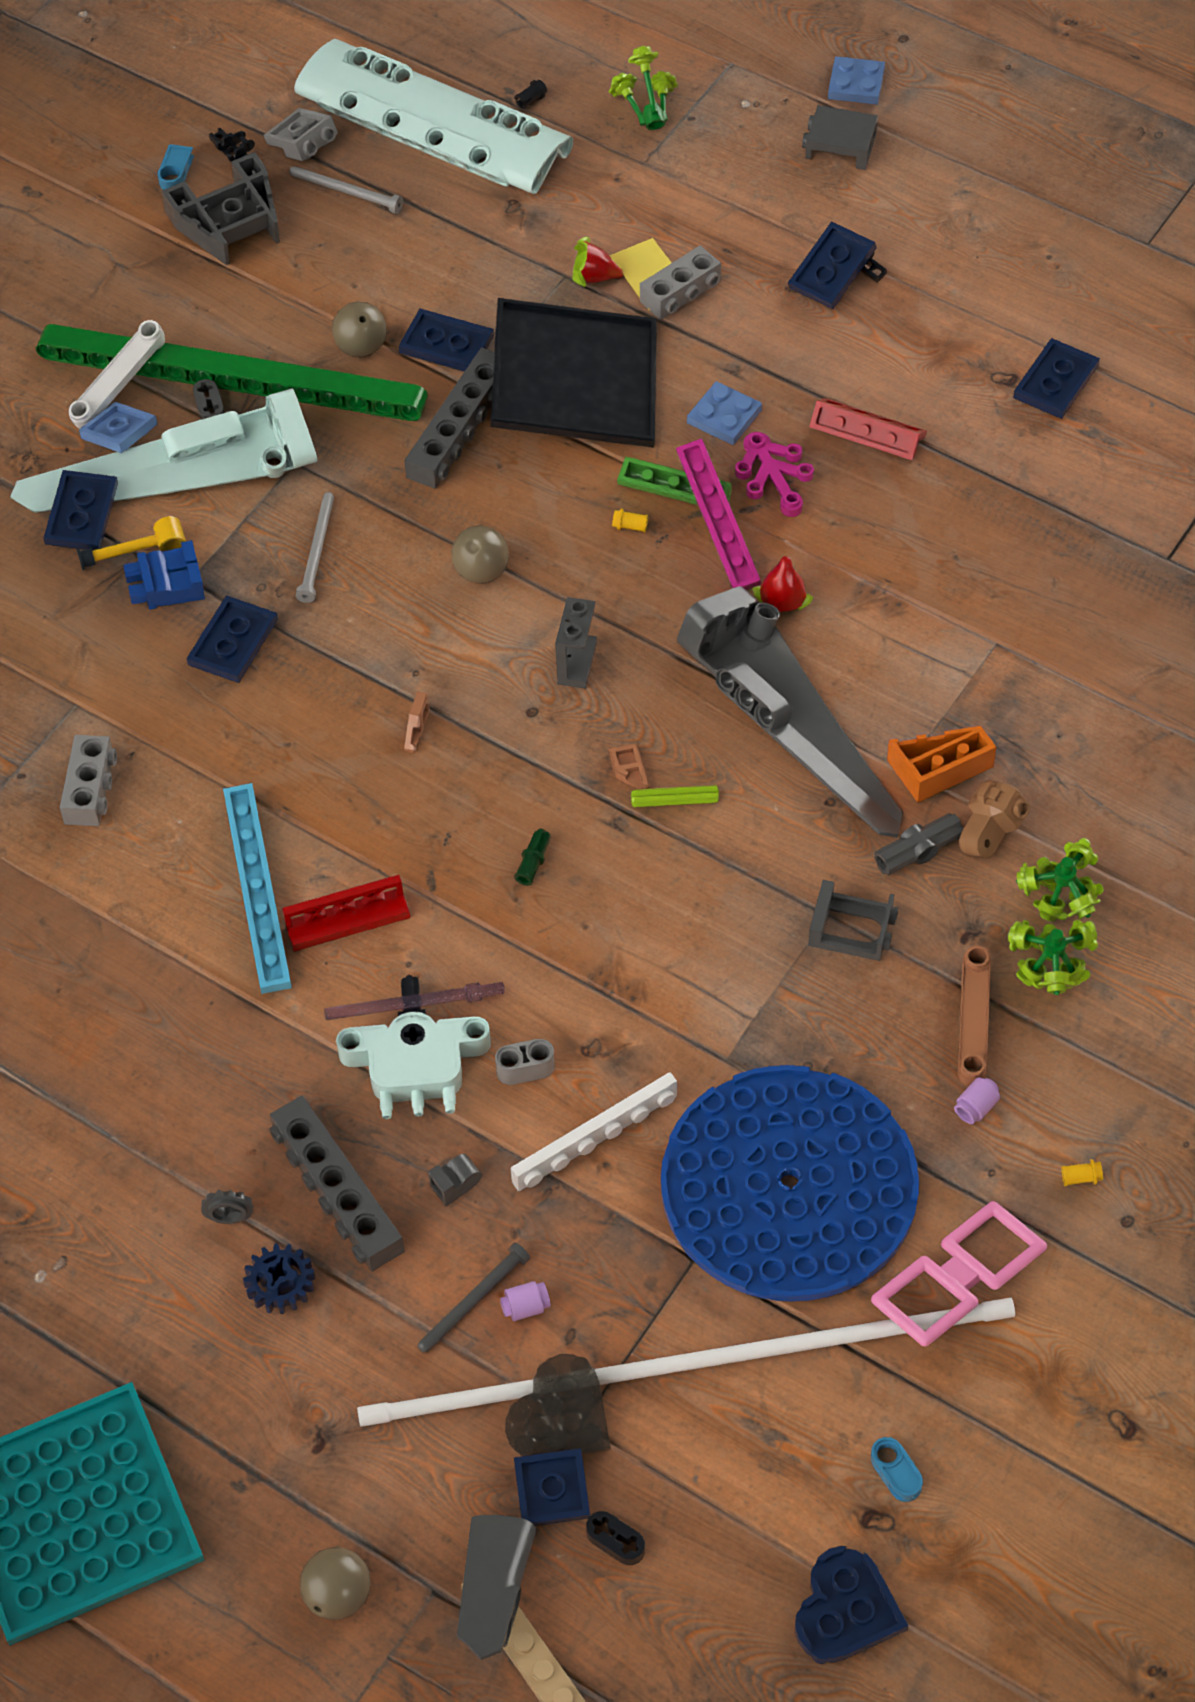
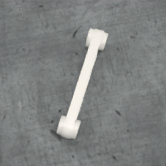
[69,320,165,429]

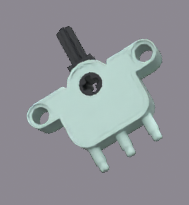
[336,975,491,1119]

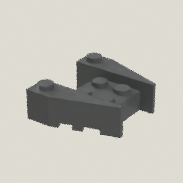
[162,152,280,265]

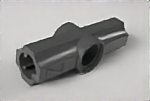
[874,813,963,876]

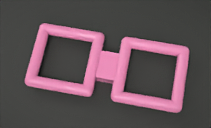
[871,1201,1047,1347]

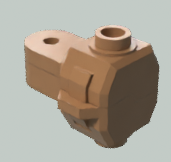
[959,780,1031,858]

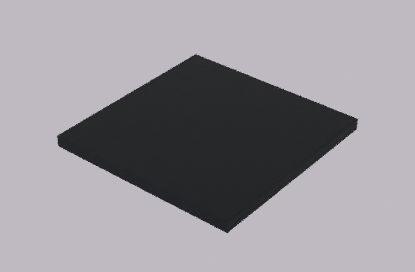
[490,298,657,448]

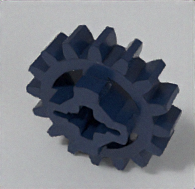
[243,1243,315,1314]

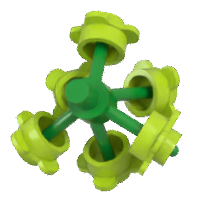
[1016,838,1104,921]
[1008,920,1098,995]

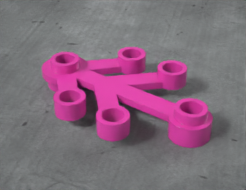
[735,432,814,517]

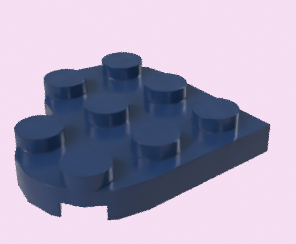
[795,1546,908,1664]

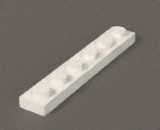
[511,1072,677,1191]

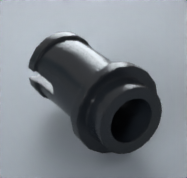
[514,80,547,109]

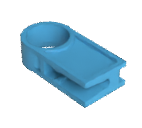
[157,144,194,190]

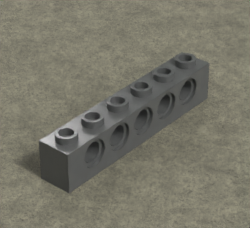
[404,347,494,489]
[269,1095,405,1272]

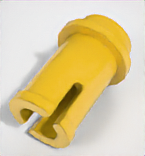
[612,508,648,533]
[1061,1159,1103,1186]

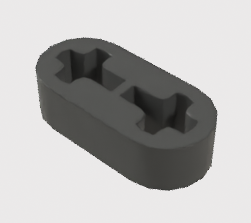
[193,379,224,420]

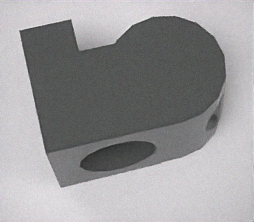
[428,1153,482,1206]

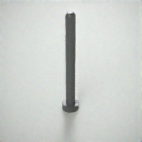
[417,1242,530,1353]

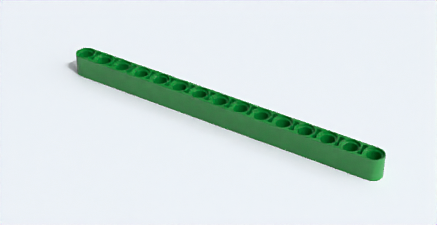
[36,324,428,421]

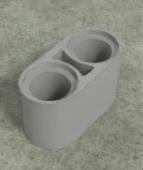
[495,1039,555,1085]

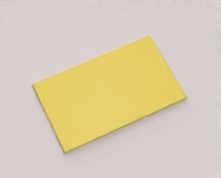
[610,238,672,311]

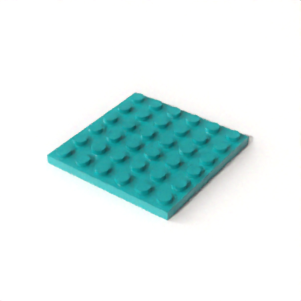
[0,1382,205,1646]

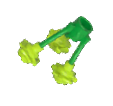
[608,46,678,130]

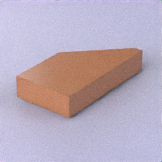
[404,691,430,753]
[608,743,650,789]

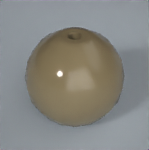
[332,301,387,358]
[451,525,509,584]
[300,1546,371,1621]

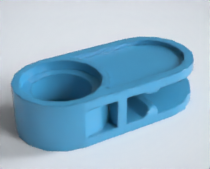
[871,1437,923,1502]

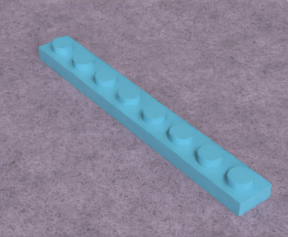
[223,783,292,994]

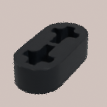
[586,1511,645,1565]

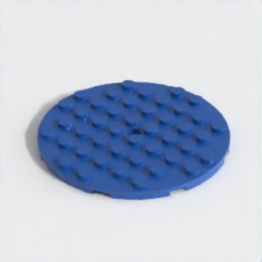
[661,1065,919,1302]

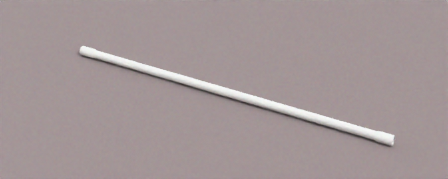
[357,1297,1015,1427]

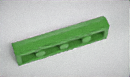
[617,456,732,505]

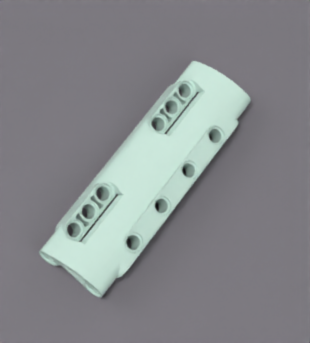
[294,39,573,194]

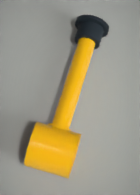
[77,516,186,571]

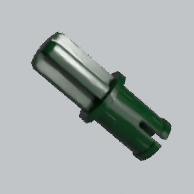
[514,828,551,886]

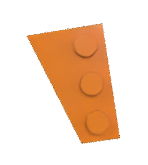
[887,726,997,803]

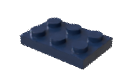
[788,221,877,309]
[399,308,494,372]
[1013,338,1100,419]
[43,470,118,551]
[186,595,278,683]

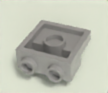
[263,108,338,161]

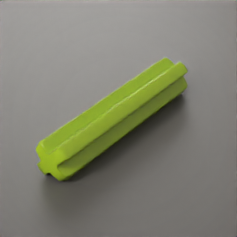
[631,785,719,807]

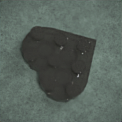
[505,1354,611,1456]

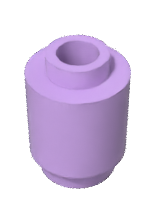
[954,1077,1000,1124]
[500,1281,551,1322]

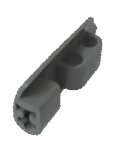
[457,1515,536,1660]

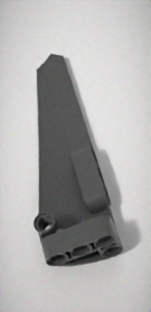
[677,586,903,838]

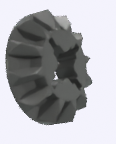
[201,1189,253,1224]

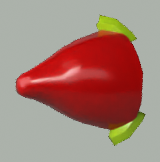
[571,236,623,288]
[753,556,814,612]

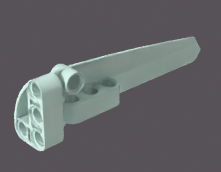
[10,388,317,513]

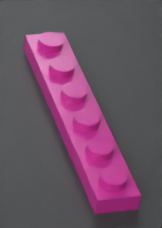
[676,438,761,590]

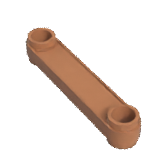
[957,945,991,1086]

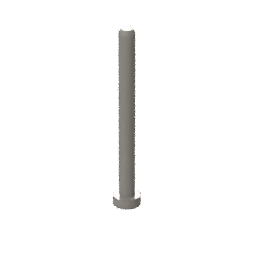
[289,166,403,214]
[295,492,334,603]

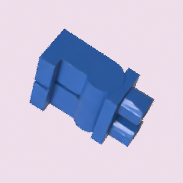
[123,540,205,610]

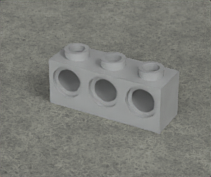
[640,245,721,320]
[60,735,117,826]

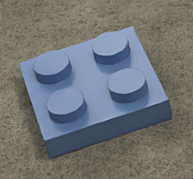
[828,56,885,105]
[687,381,762,445]
[79,402,158,453]

